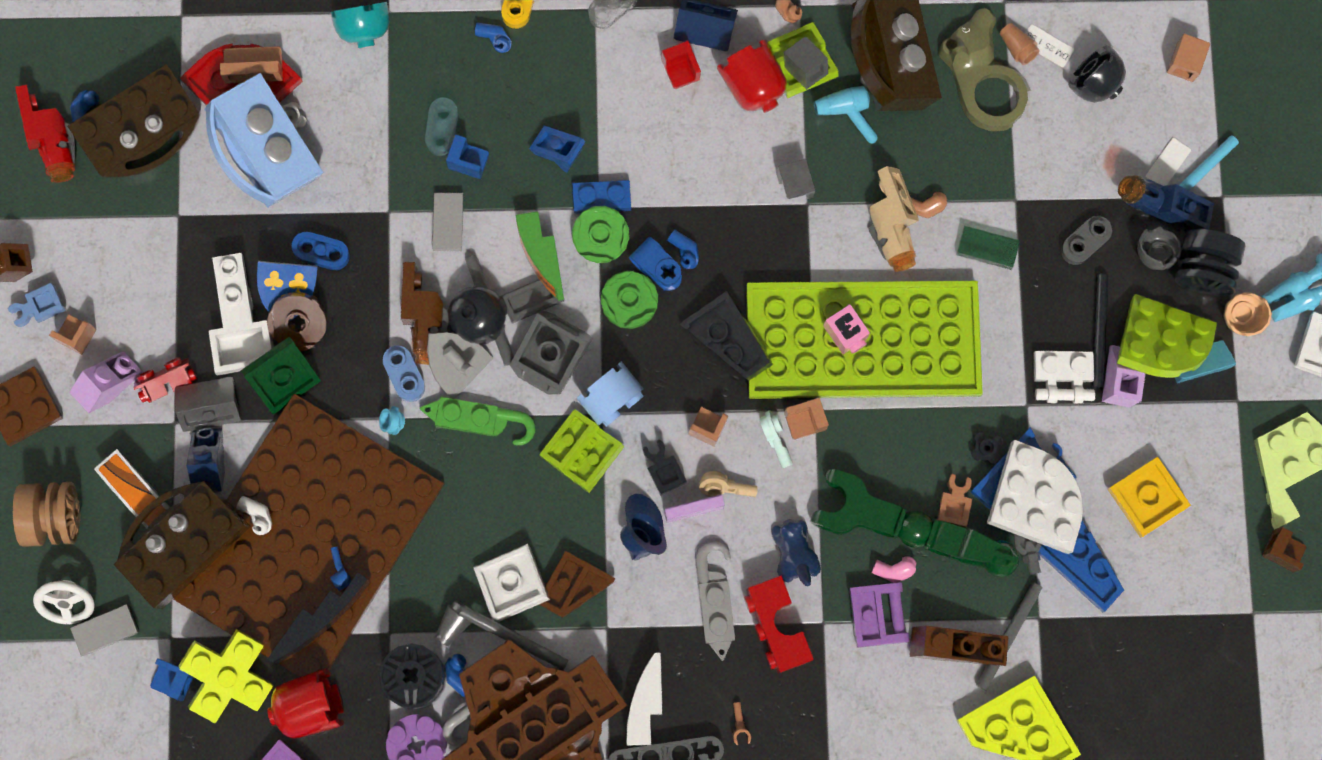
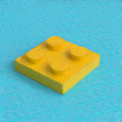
[1107,456,1191,538]

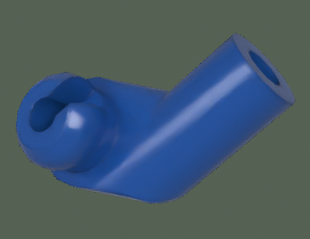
[475,22,511,53]
[70,90,99,122]
[668,229,699,269]
[445,654,467,699]

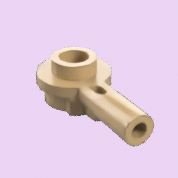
[699,471,758,497]

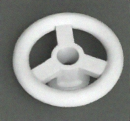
[33,580,94,624]

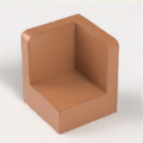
[1167,33,1210,82]
[49,314,96,355]
[784,398,829,440]
[688,407,728,447]

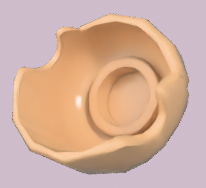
[1223,292,1272,336]

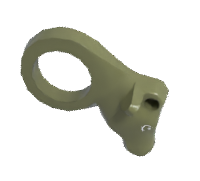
[938,8,1031,131]

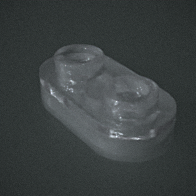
[588,0,637,29]

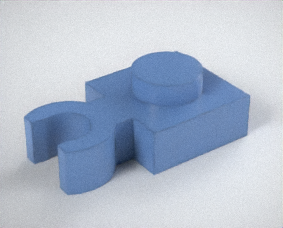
[8,283,66,327]

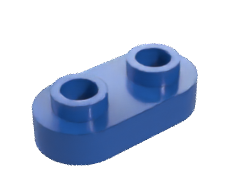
[292,232,350,270]

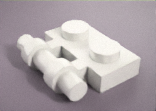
[1033,351,1095,403]

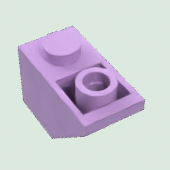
[1102,345,1145,408]
[69,351,143,413]

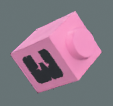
[823,305,870,354]

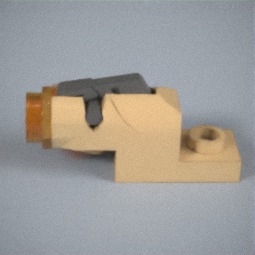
[869,166,919,272]

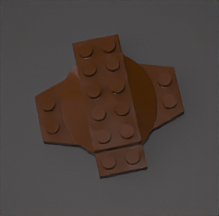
[442,639,627,760]

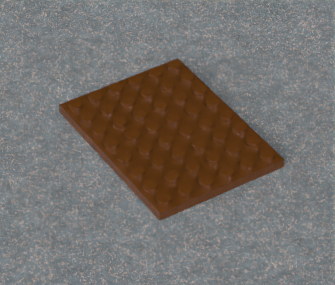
[173,394,445,677]

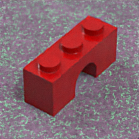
[744,576,814,674]

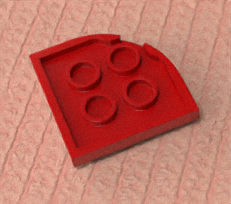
[180,43,303,106]

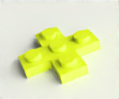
[178,629,273,723]

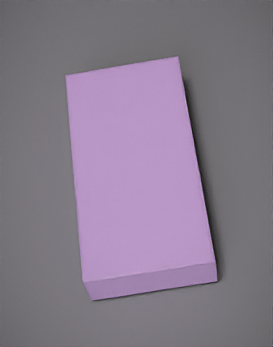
[664,495,725,523]

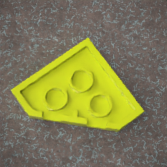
[956,675,1081,760]

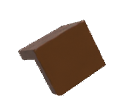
[1262,527,1306,573]

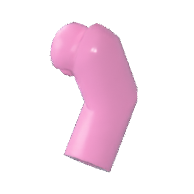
[871,556,916,583]

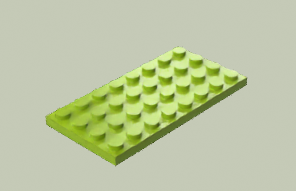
[746,281,983,399]

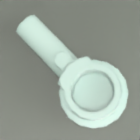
[759,410,793,468]

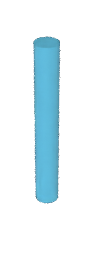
[1179,135,1239,190]

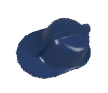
[620,494,667,561]

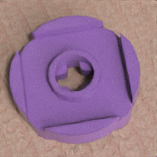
[386,714,447,760]

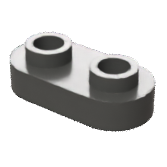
[1061,216,1112,265]

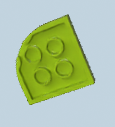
[1117,294,1217,378]

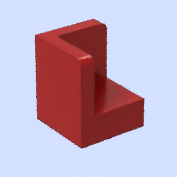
[661,41,701,89]

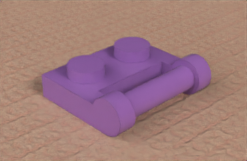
[849,583,910,648]

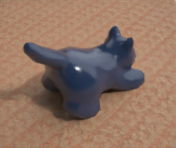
[771,519,821,587]

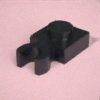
[643,439,687,496]

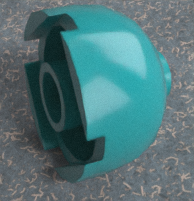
[331,2,389,48]

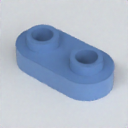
[383,346,425,402]

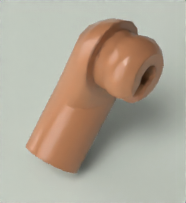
[775,0,802,23]

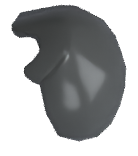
[1137,227,1182,270]

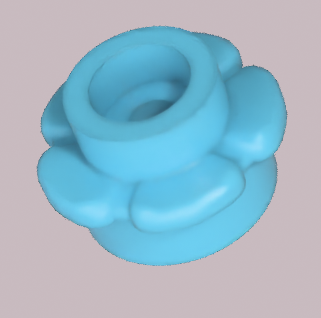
[379,406,405,435]

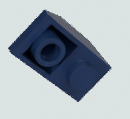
[186,428,225,492]

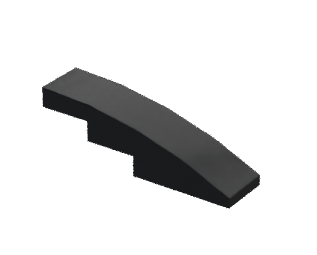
[267,573,371,664]

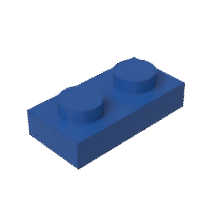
[572,180,631,214]

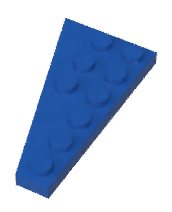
[971,427,1124,613]

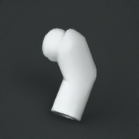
[237,496,272,535]

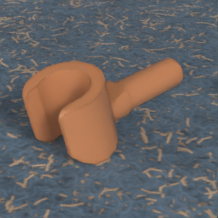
[732,702,751,745]

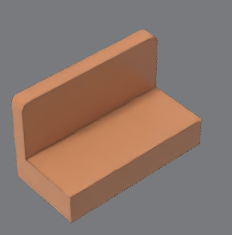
[220,46,283,84]

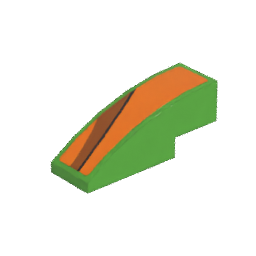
[515,211,564,301]

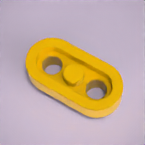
[501,0,534,29]

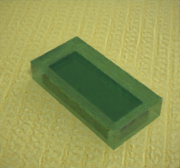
[956,226,1020,270]

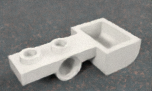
[209,253,274,375]

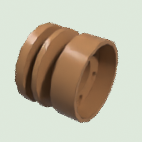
[13,481,80,547]

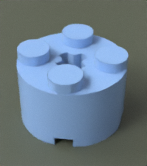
[576,361,644,427]

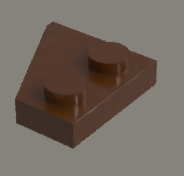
[539,551,616,618]

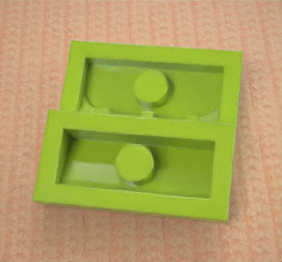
[768,22,839,99]
[539,409,624,493]

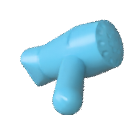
[813,86,878,143]

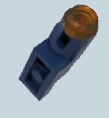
[1118,175,1214,229]

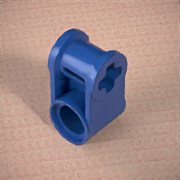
[629,237,682,291]

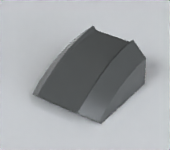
[510,310,593,395]

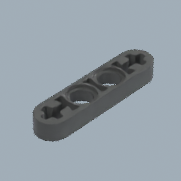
[608,736,724,760]

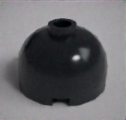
[1068,45,1126,103]
[448,286,507,345]

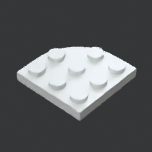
[987,440,1083,554]

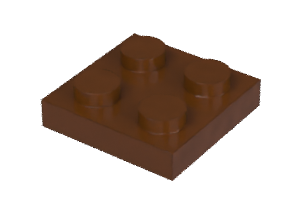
[0,366,63,447]

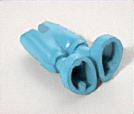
[1261,253,1322,322]

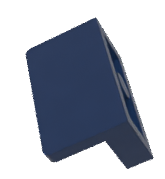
[673,0,738,51]

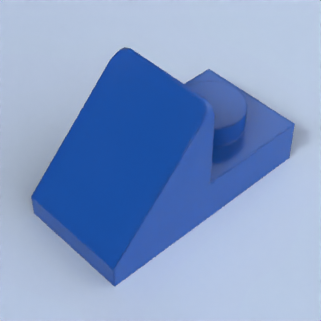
[529,125,585,173]

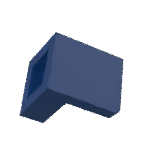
[446,134,489,179]
[150,658,194,701]

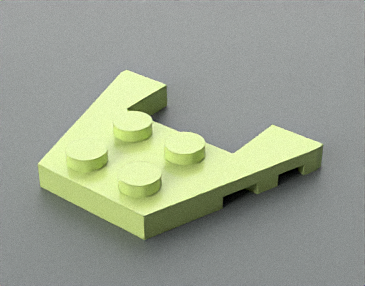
[1254,412,1322,530]

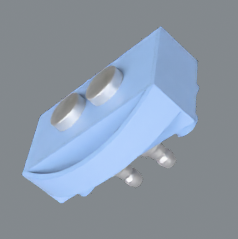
[204,73,323,208]

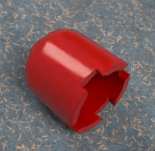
[717,40,787,113]
[267,668,344,738]

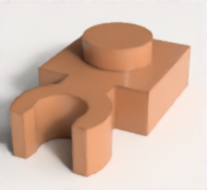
[937,474,972,528]

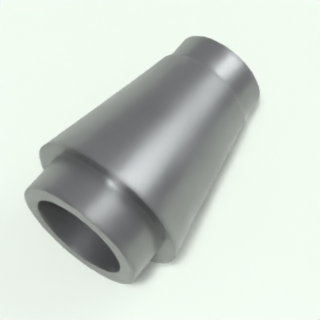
[434,600,471,647]

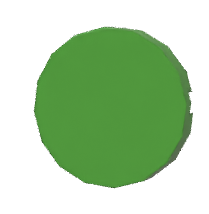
[572,206,629,263]
[601,271,658,329]

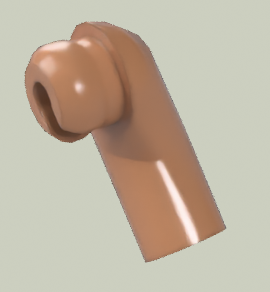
[910,192,947,218]

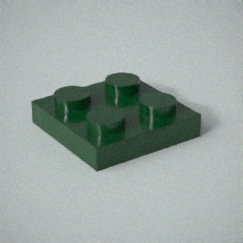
[240,337,321,414]

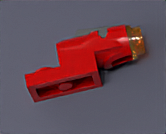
[15,85,75,183]

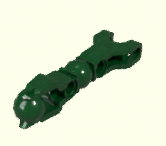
[810,469,1020,577]

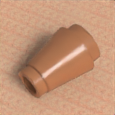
[1000,23,1040,65]

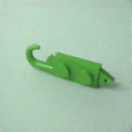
[419,397,535,445]

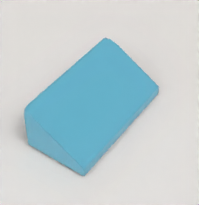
[1175,340,1236,383]

